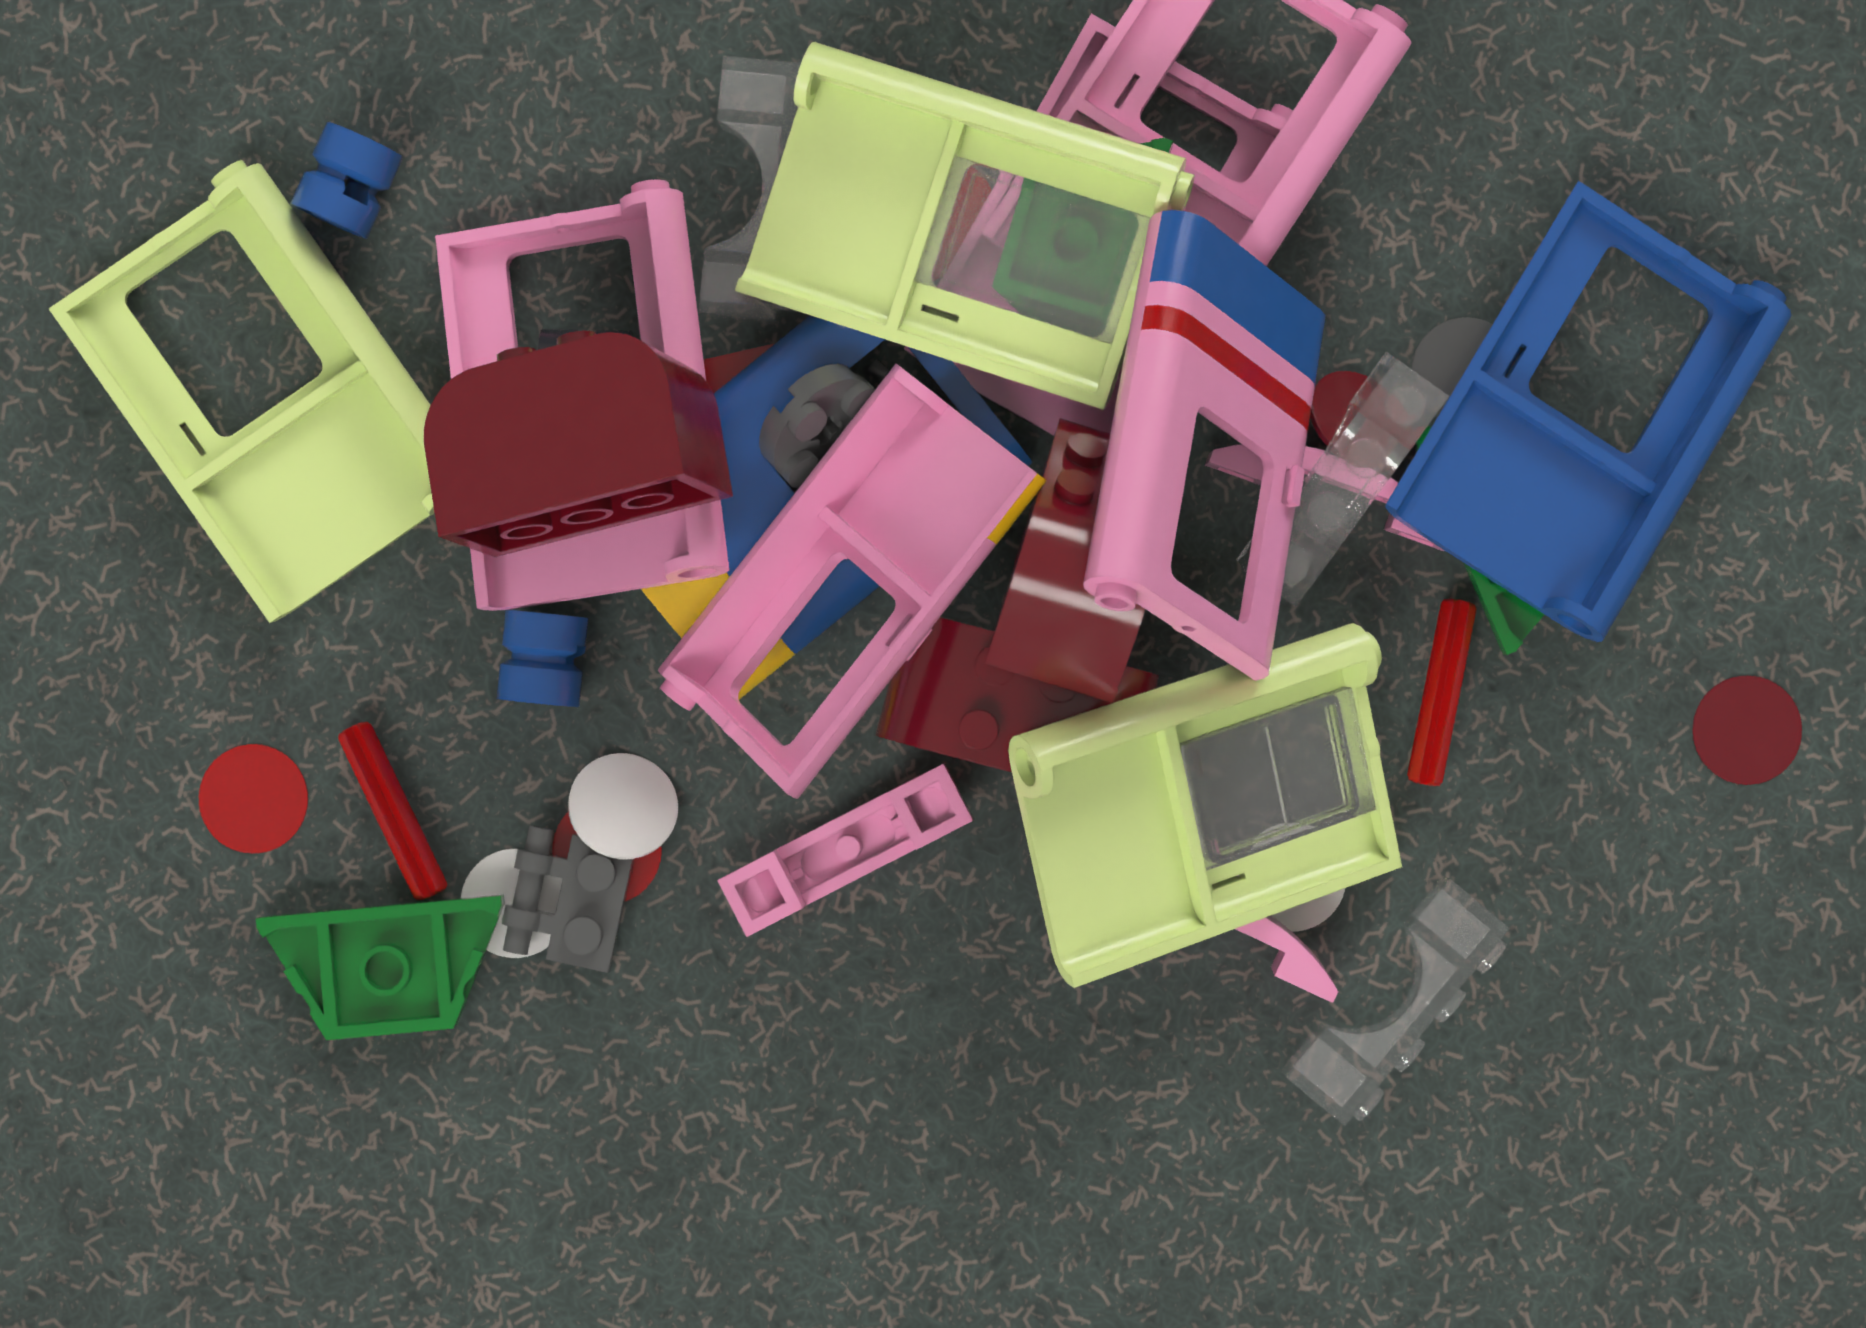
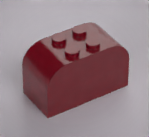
[424,330,733,557]
[985,418,1146,703]
[875,617,1159,772]

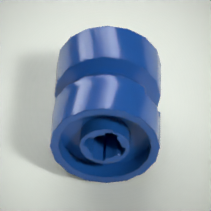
[290,122,403,239]
[497,610,589,707]

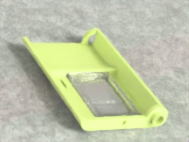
[735,42,1195,410]
[1008,623,1402,988]

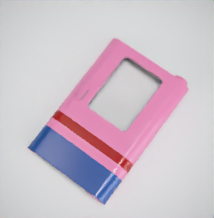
[1083,210,1326,681]

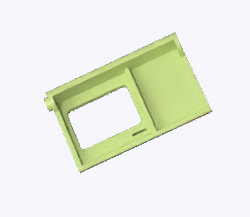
[49,160,434,623]

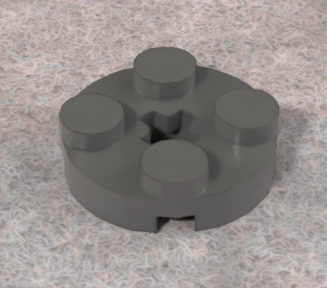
[759,363,875,488]

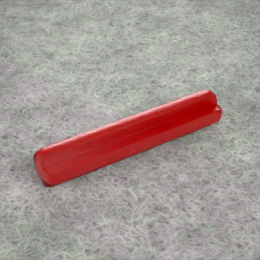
[1407,598,1477,786]
[338,722,447,901]

